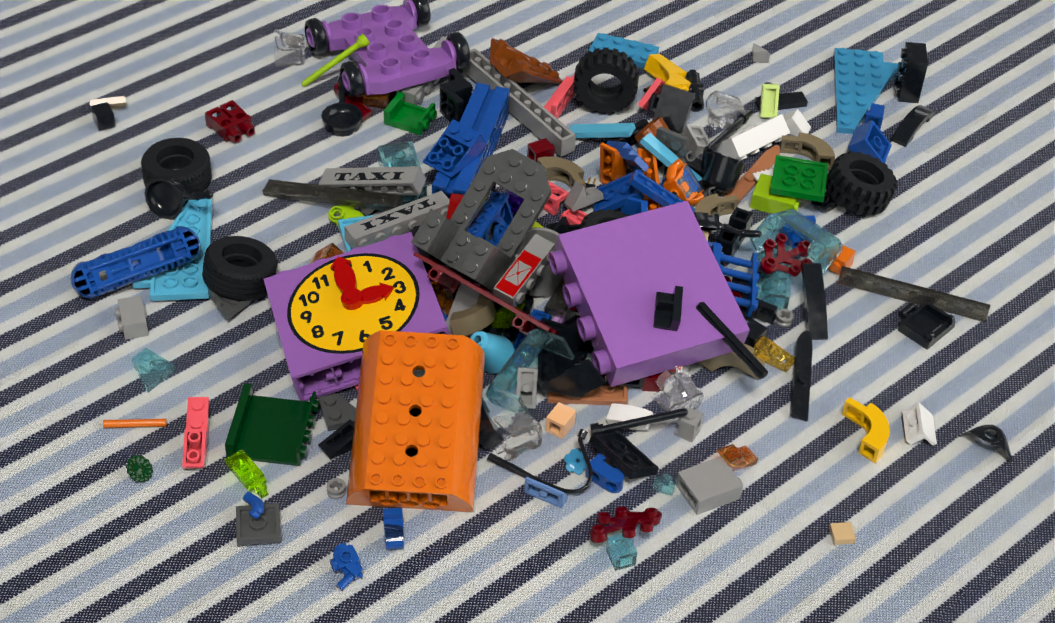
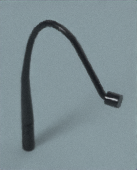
[487,429,593,494]

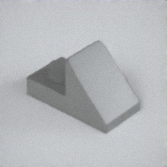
[564,181,604,212]
[516,367,538,409]

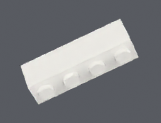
[715,114,790,161]

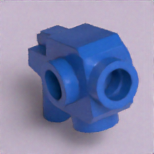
[330,543,363,591]

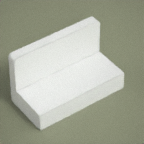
[902,402,937,446]

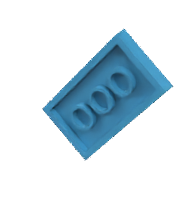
[589,33,659,69]

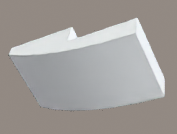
[606,403,653,430]

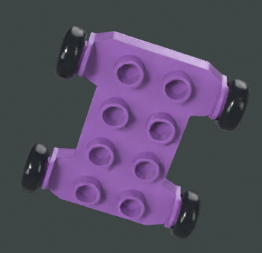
[304,0,471,99]

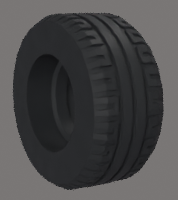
[141,138,212,193]
[202,236,278,301]

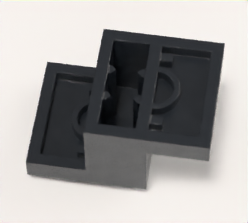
[440,68,473,123]

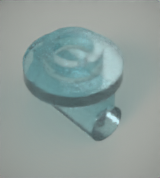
[652,473,676,496]

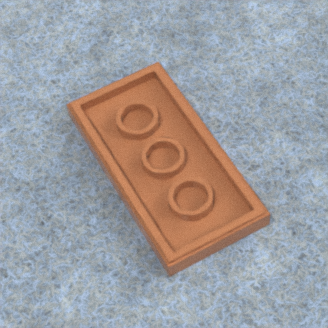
[548,385,628,405]

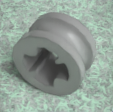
[775,309,794,327]
[327,478,346,499]

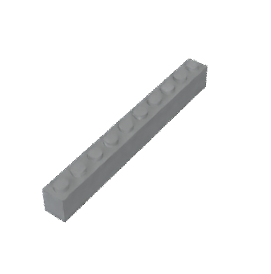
[461,48,576,157]

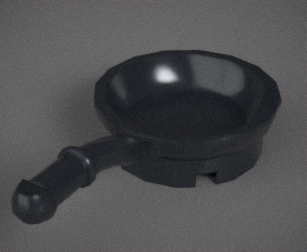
[321,77,363,137]
[144,176,213,219]
[693,212,762,238]

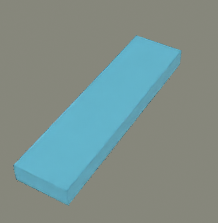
[569,123,636,138]
[639,133,702,182]

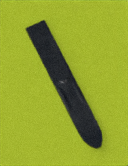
[790,330,813,422]

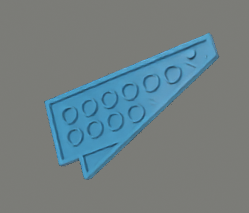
[834,48,898,134]

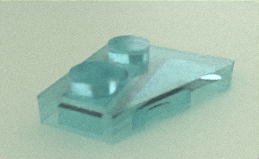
[132,348,176,393]

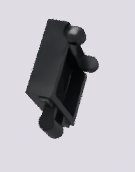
[648,84,696,133]
[898,301,956,350]

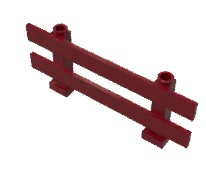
[413,252,560,341]

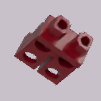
[205,100,255,143]

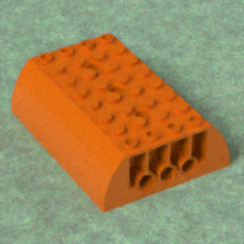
[346,330,485,512]

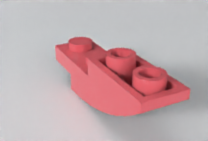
[182,397,209,469]

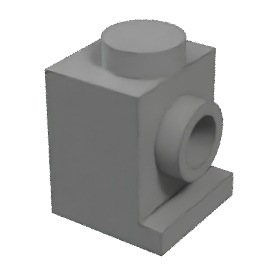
[674,407,704,442]

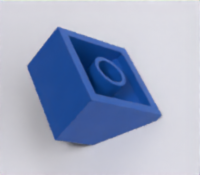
[848,120,892,163]

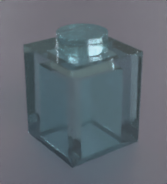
[606,534,637,571]

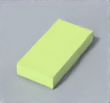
[759,84,780,118]

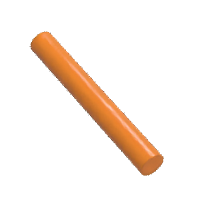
[103,418,167,428]

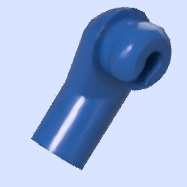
[243,491,264,519]

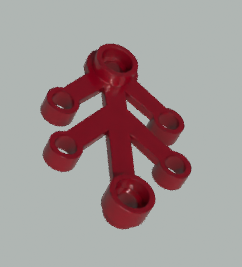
[760,233,813,277]
[590,506,662,543]

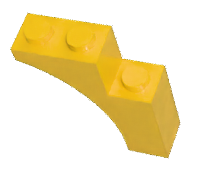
[644,54,691,91]

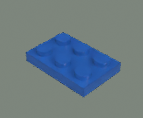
[594,169,644,212]

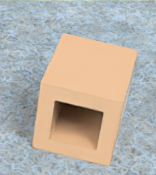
[545,402,576,439]

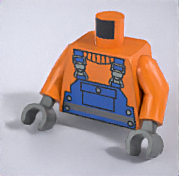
[663,150,718,206]

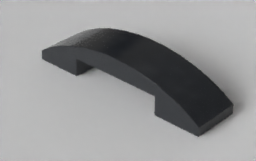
[890,105,936,147]

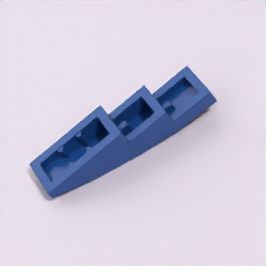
[606,141,649,172]

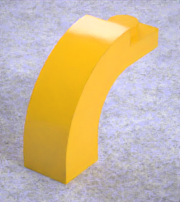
[842,397,890,464]

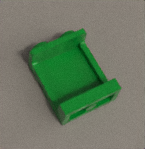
[384,92,437,135]

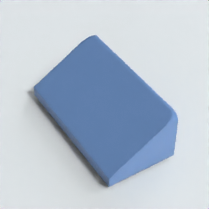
[524,477,568,508]

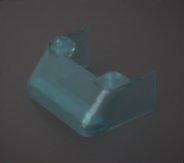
[749,209,843,274]
[486,329,575,419]

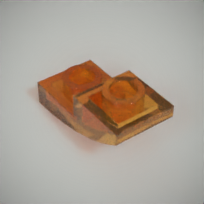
[432,283,446,311]
[717,444,759,467]

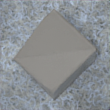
[752,43,770,63]

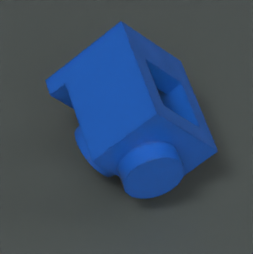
[864,103,885,129]

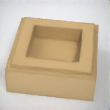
[829,522,856,545]

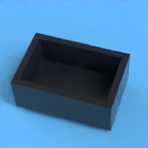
[894,42,928,103]

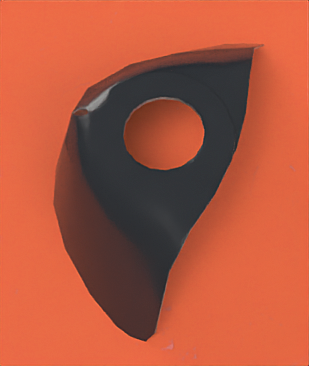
[959,425,1012,462]

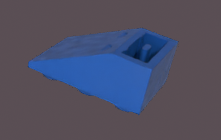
[423,119,487,178]

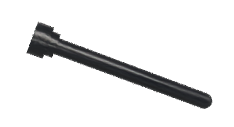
[590,408,688,435]

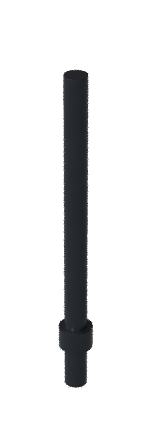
[705,109,753,149]

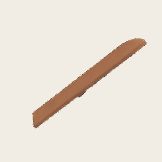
[724,145,780,204]

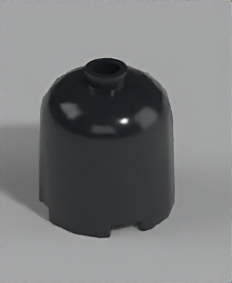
[703,151,745,195]

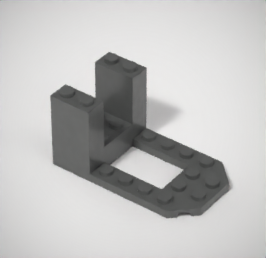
[411,149,552,291]

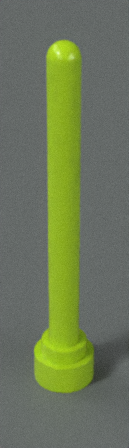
[302,33,370,87]

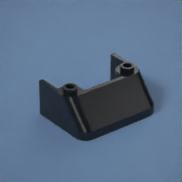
[537,321,606,398]

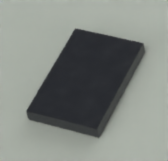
[589,431,659,479]

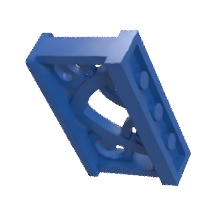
[467,192,514,247]

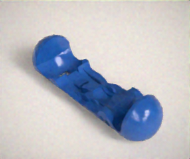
[70,226,200,299]

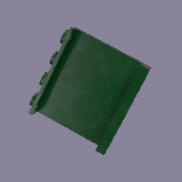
[225,383,320,466]

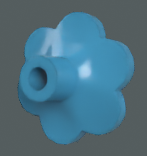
[564,448,588,475]

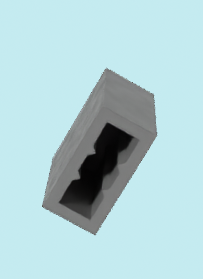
[676,456,743,515]

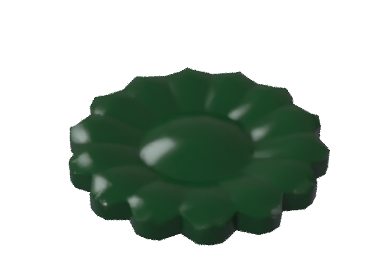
[126,455,153,483]

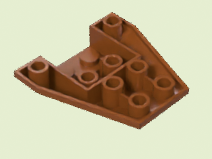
[490,38,563,84]

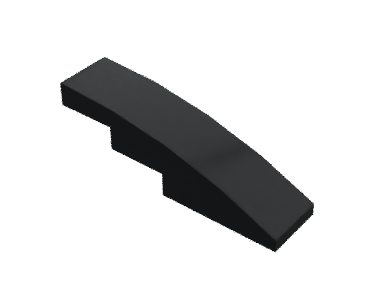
[801,263,828,340]
[318,419,355,460]

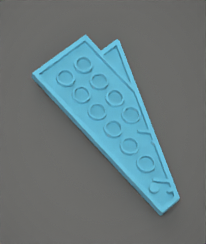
[133,198,212,301]

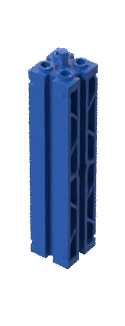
[432,83,510,199]

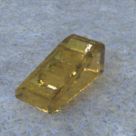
[753,336,795,373]

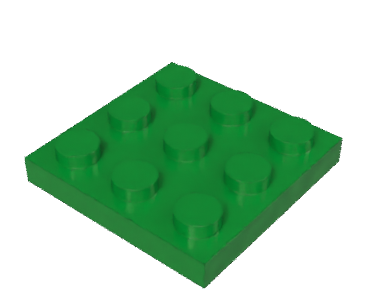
[770,155,829,202]

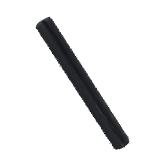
[696,302,768,379]

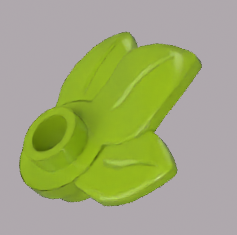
[328,200,364,227]

